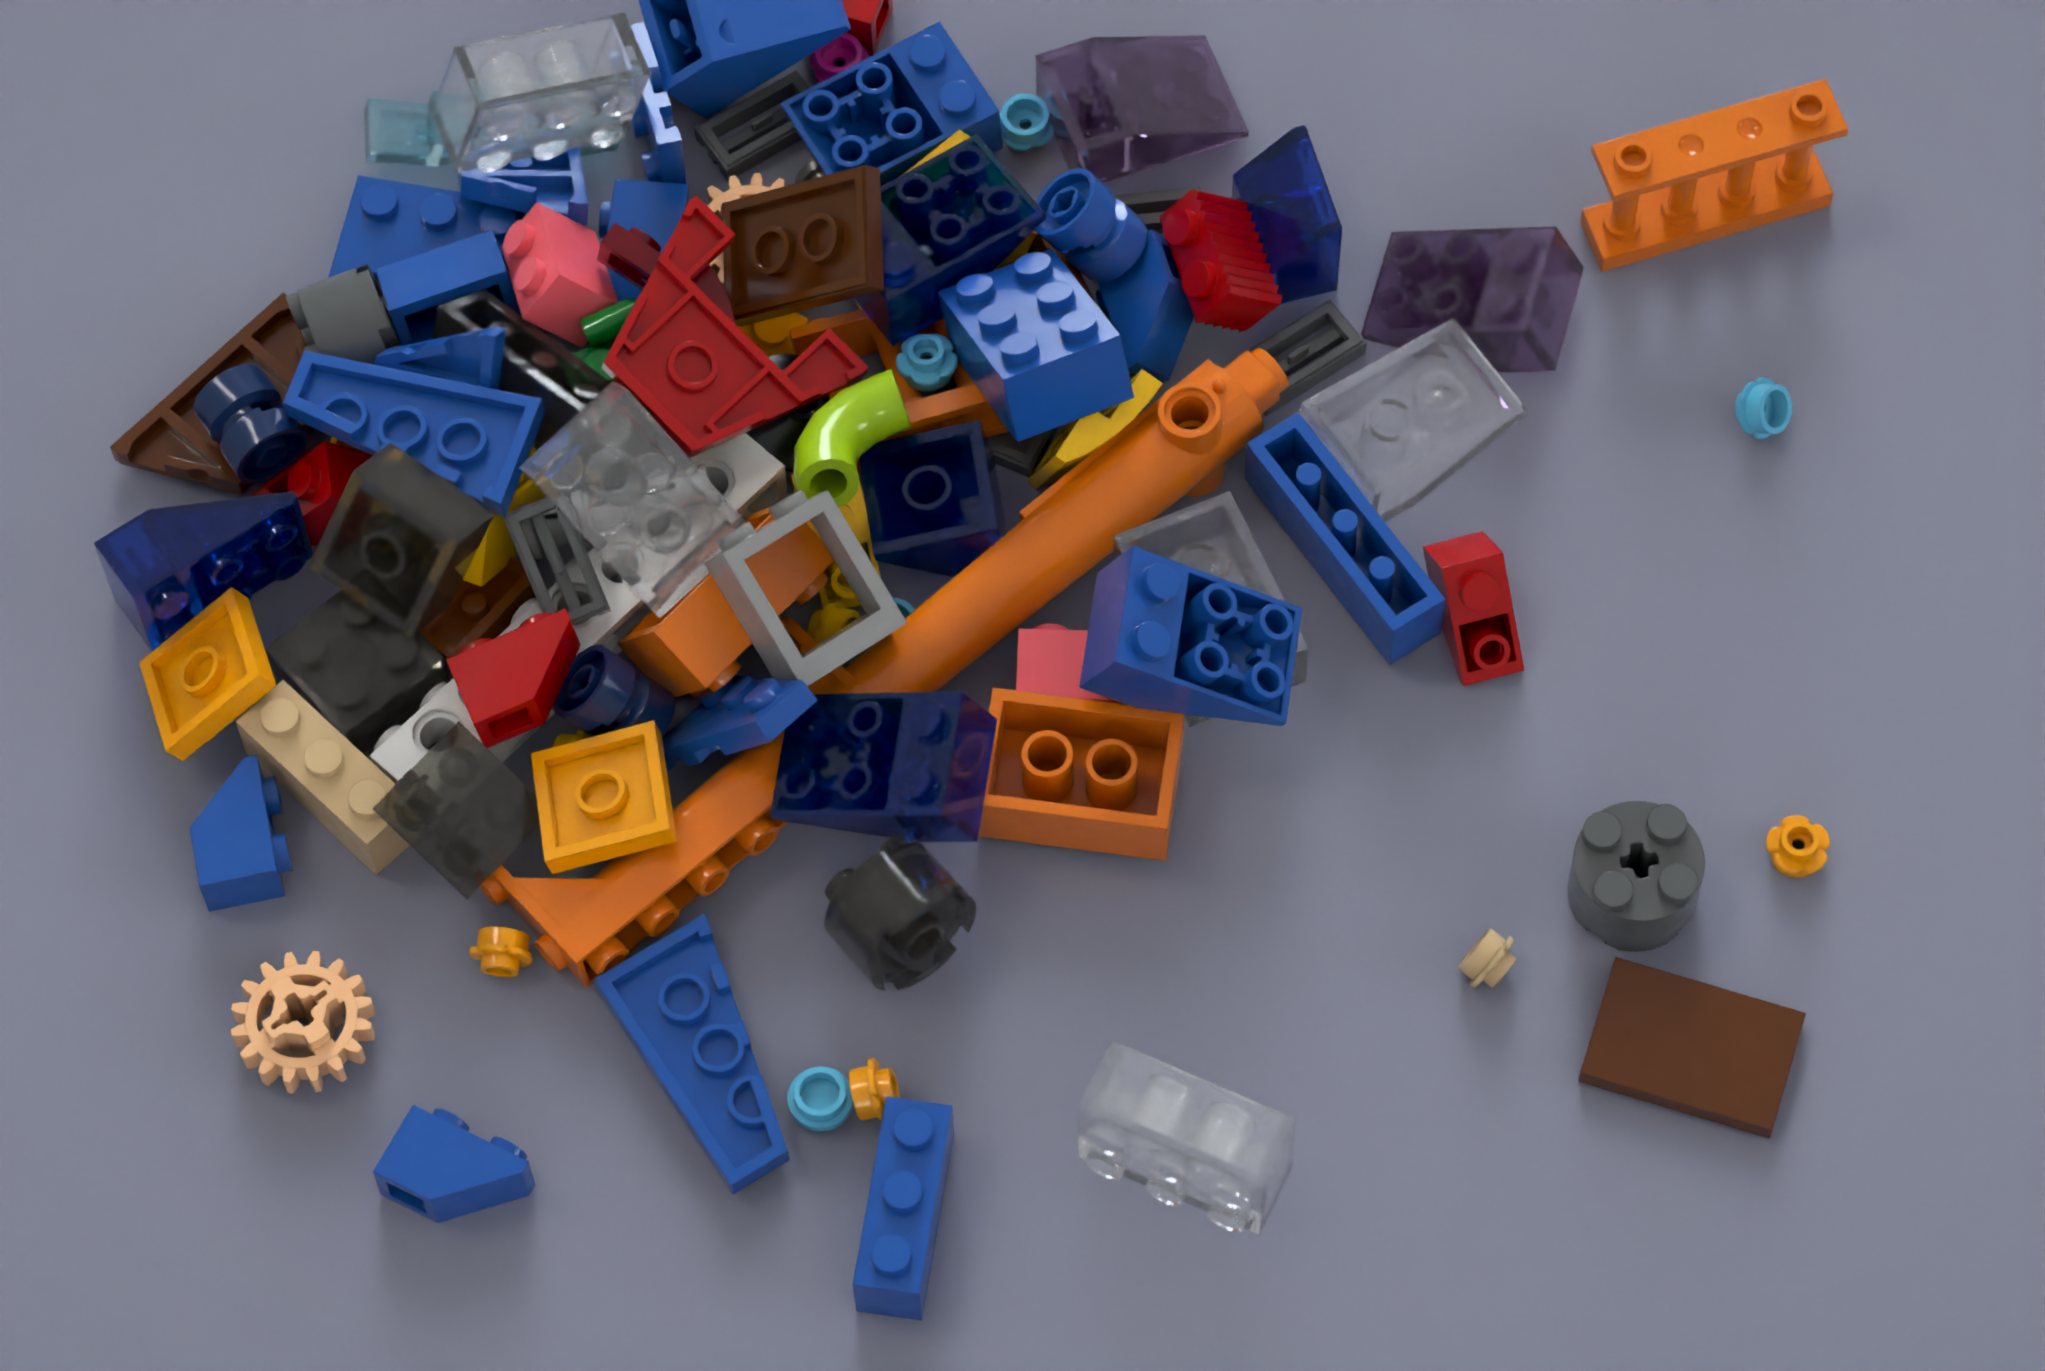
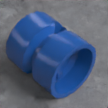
[1031,168,1148,284]

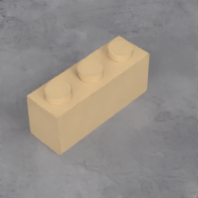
[235,680,423,876]

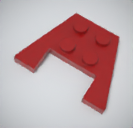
[602,195,869,457]

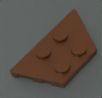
[110,292,315,495]

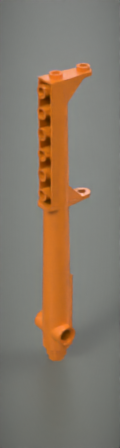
[473,348,1289,988]

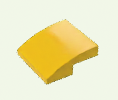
[1027,369,1163,489]

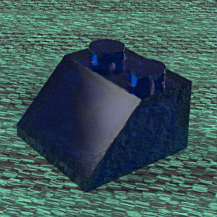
[1232,125,1342,305]
[859,420,1007,577]

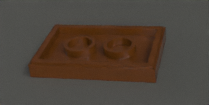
[722,165,884,327]
[1578,957,1806,1139]

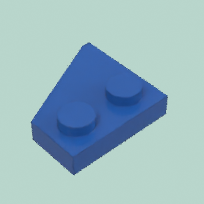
[457,146,588,225]

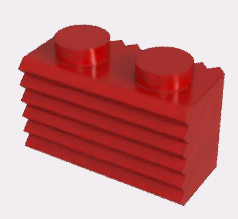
[1159,189,1283,333]

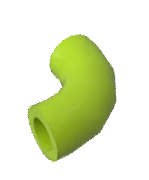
[794,369,912,508]

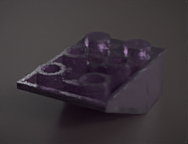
[1035,35,1249,183]
[1361,226,1584,373]

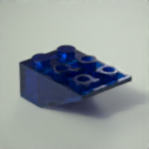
[854,134,1046,346]
[94,491,314,652]
[770,691,997,842]

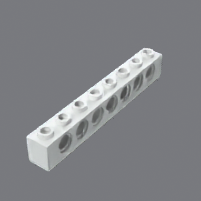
[370,433,788,829]

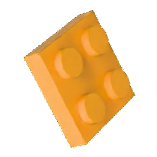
[139,587,277,761]
[531,720,677,874]

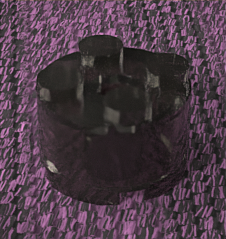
[824,833,976,991]

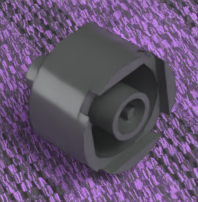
[286,263,401,365]
[1567,801,1705,952]

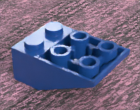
[638,0,851,118]
[780,21,1003,190]
[1079,546,1302,726]

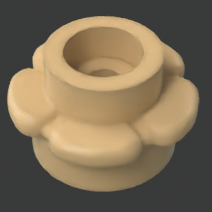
[1457,928,1517,988]

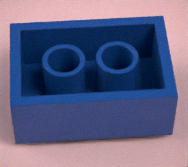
[937,249,1134,442]

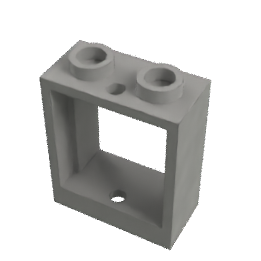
[704,489,907,686]

